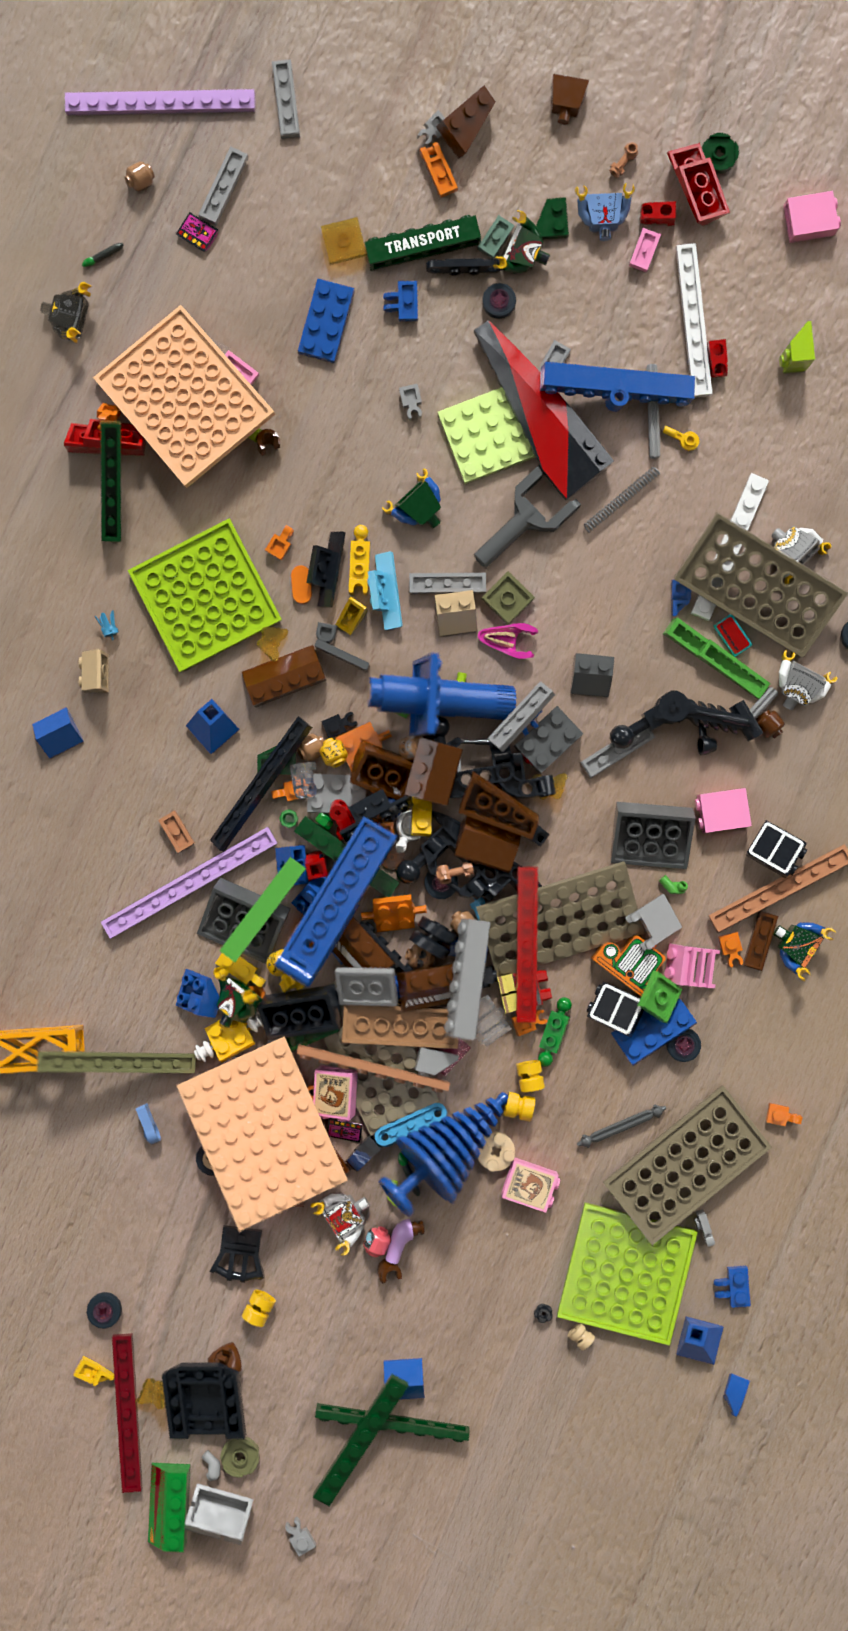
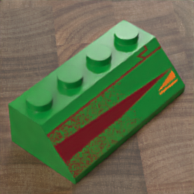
[148,1462,191,1552]

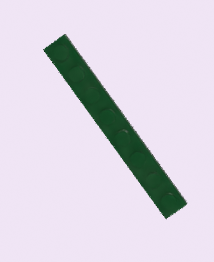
[313,1373,408,1506]
[315,1403,470,1442]

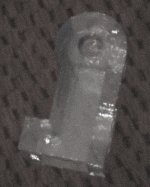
[290,762,317,800]

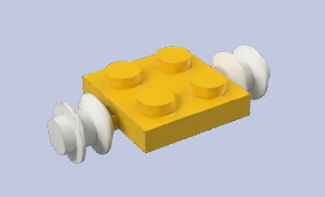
[194,1011,264,1063]

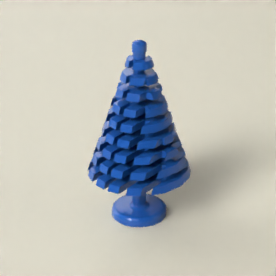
[378,1092,508,1217]

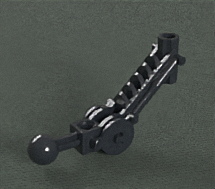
[610,690,763,749]

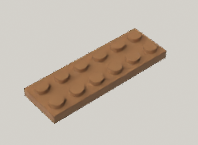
[342,1005,458,1049]

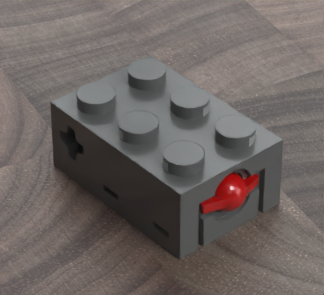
[514,706,583,774]

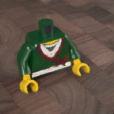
[493,210,550,274]
[213,966,263,1028]

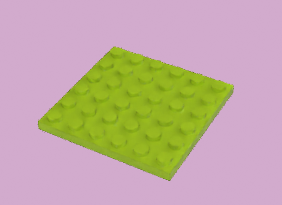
[128,518,282,673]
[557,1202,698,1345]

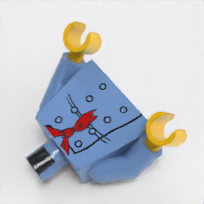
[575,183,635,241]

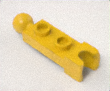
[349,525,370,595]

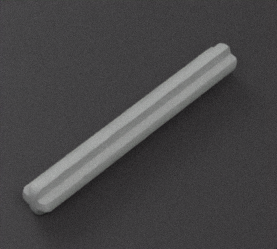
[646,364,660,459]

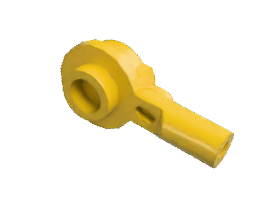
[662,426,700,451]

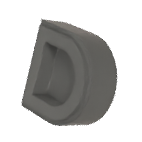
[316,622,337,643]

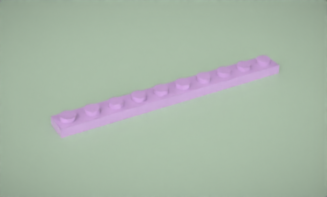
[65,89,255,115]
[101,827,278,939]

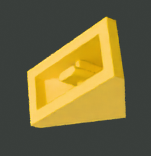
[335,597,368,635]

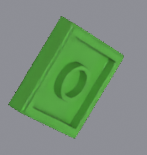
[638,971,682,1023]

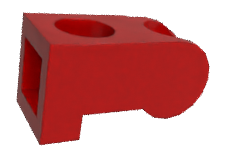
[640,201,676,226]
[707,339,728,378]
[329,799,355,840]
[305,851,328,880]

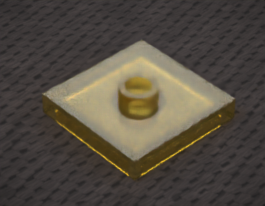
[321,217,367,265]

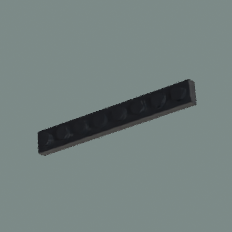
[210,716,313,852]

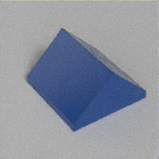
[32,707,84,758]
[384,1358,425,1400]

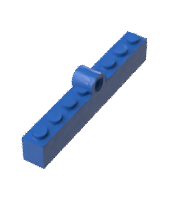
[540,362,695,412]

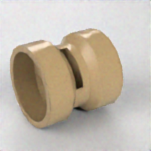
[568,1323,595,1351]

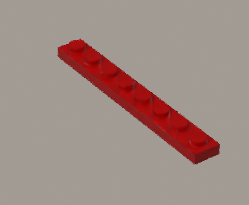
[516,867,538,1022]

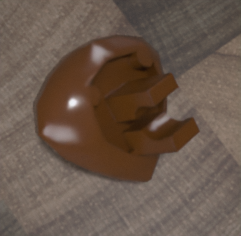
[207,1342,242,1372]

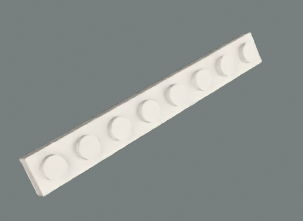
[676,243,712,398]
[691,473,769,621]

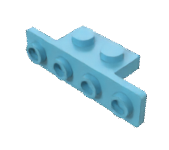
[367,551,403,630]

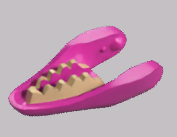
[478,623,538,659]

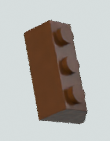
[405,738,463,805]
[350,741,414,800]
[454,816,521,873]

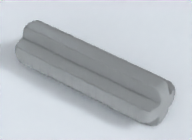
[750,687,778,719]

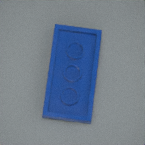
[298,278,355,363]
[611,997,697,1066]

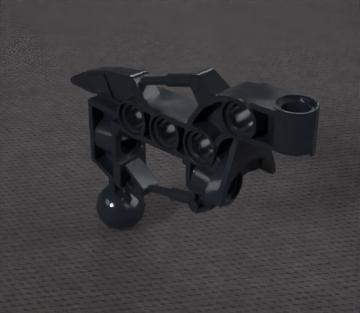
[429,716,556,799]
[396,811,542,902]

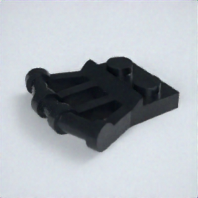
[209,1225,265,1283]

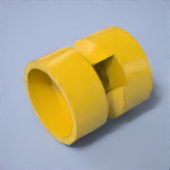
[516,1060,545,1092]
[504,1091,535,1122]
[242,1289,276,1327]

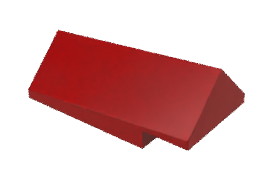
[667,143,730,226]
[64,419,146,456]

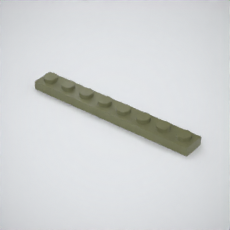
[37,1051,196,1073]

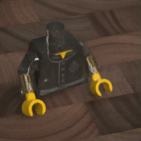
[40,282,92,343]

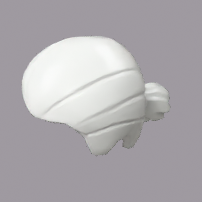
[395,811,421,853]

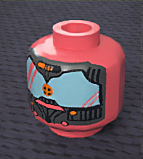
[363,1226,391,1257]

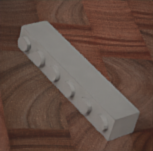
[445,919,490,1040]

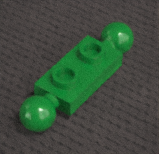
[538,997,572,1067]

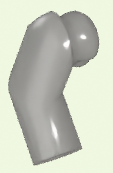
[201,1450,220,1481]

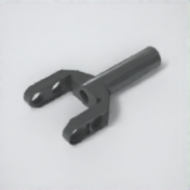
[473,465,581,568]

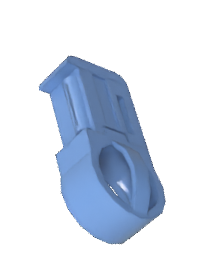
[136,1103,161,1144]

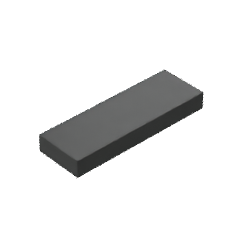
[314,639,370,672]

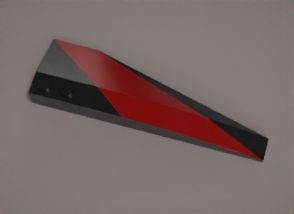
[473,320,614,501]

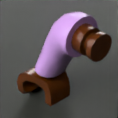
[377,1219,425,1284]

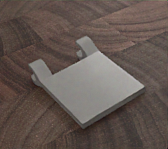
[625,894,682,951]

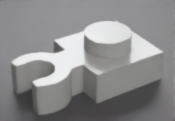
[417,110,445,146]
[399,384,422,420]
[694,1209,715,1247]
[285,1517,316,1556]

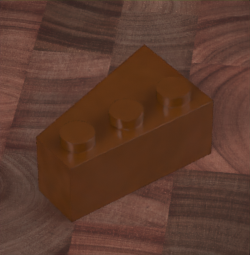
[436,85,496,159]

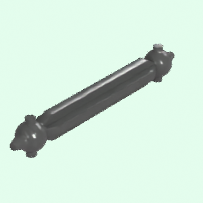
[577,1104,666,1148]

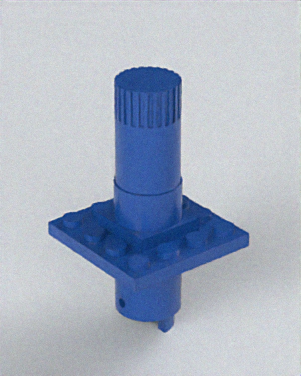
[368,653,517,737]

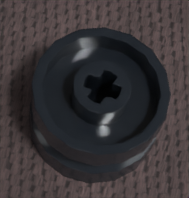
[409,916,459,960]

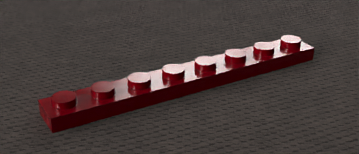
[112,1333,143,1493]

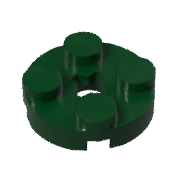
[701,133,739,174]

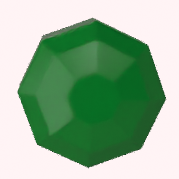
[279,809,298,828]
[315,813,334,830]

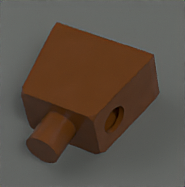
[551,74,589,125]

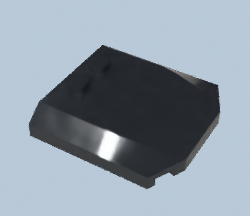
[162,1362,246,1439]

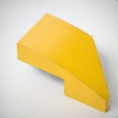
[73,1356,114,1386]

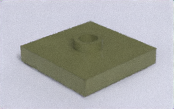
[481,571,535,625]

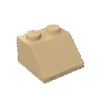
[435,590,478,636]
[79,650,109,692]

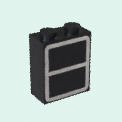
[745,820,808,878]
[586,981,644,1038]

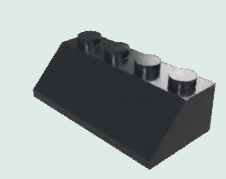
[257,984,340,1040]

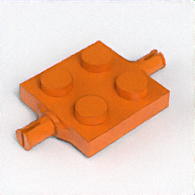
[336,722,392,772]
[361,895,427,932]

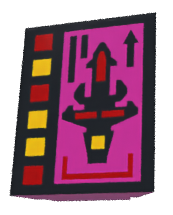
[176,212,219,252]
[327,1118,363,1143]

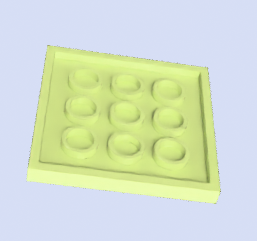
[438,387,536,484]

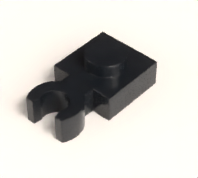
[321,712,358,738]

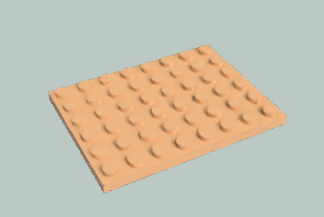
[93,305,276,488]
[177,1036,348,1231]

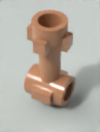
[609,142,639,178]
[436,862,474,884]

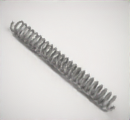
[584,467,660,533]

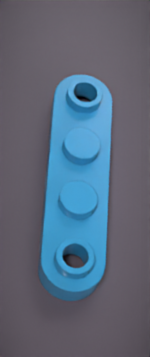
[375,1103,448,1147]

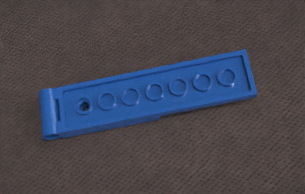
[275,817,398,987]

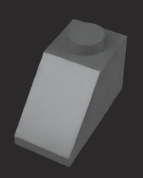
[414,1047,459,1077]

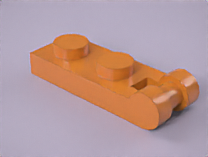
[419,142,458,198]

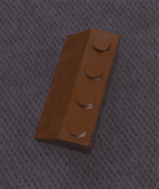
[242,645,327,708]

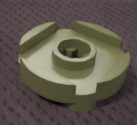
[220,1437,260,1478]

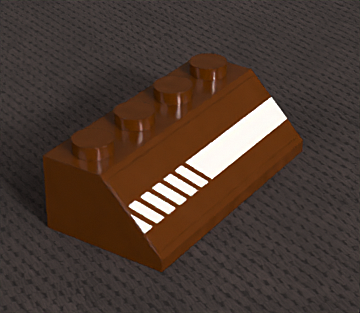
[332,916,395,969]
[396,963,454,1012]

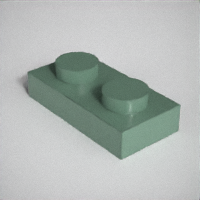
[478,215,515,260]

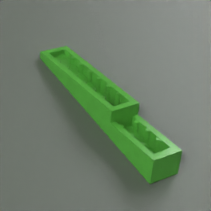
[663,617,770,699]

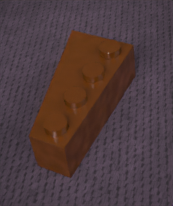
[458,771,539,839]

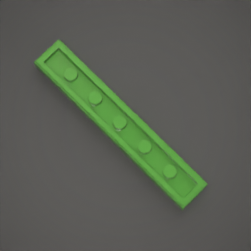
[220,857,306,962]

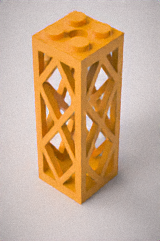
[0,1025,85,1073]

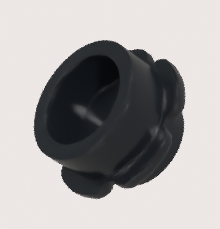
[534,1304,553,1323]

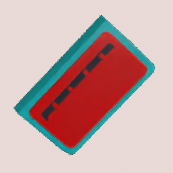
[713,614,752,657]

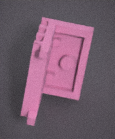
[664,943,720,988]

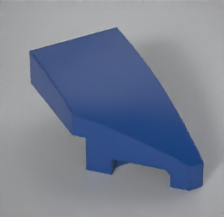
[671,580,691,616]
[723,1373,750,1417]

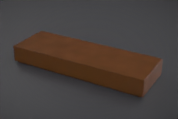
[743,911,779,971]

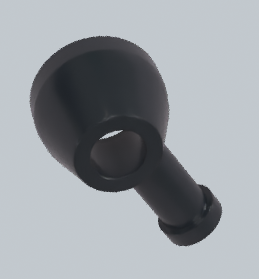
[697,721,717,755]

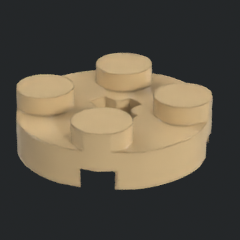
[478,1131,515,1171]

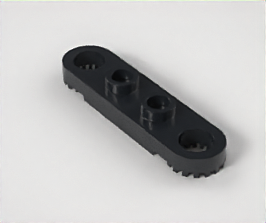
[426,258,502,276]

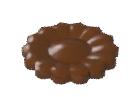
[382,844,405,870]

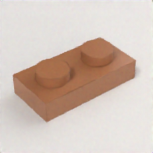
[158,810,195,853]

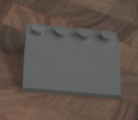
[611,802,696,869]
[197,877,291,964]

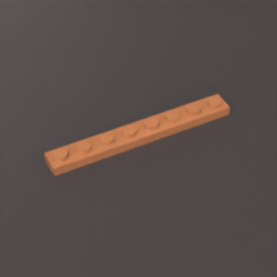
[708,844,848,933]
[297,1044,450,1093]

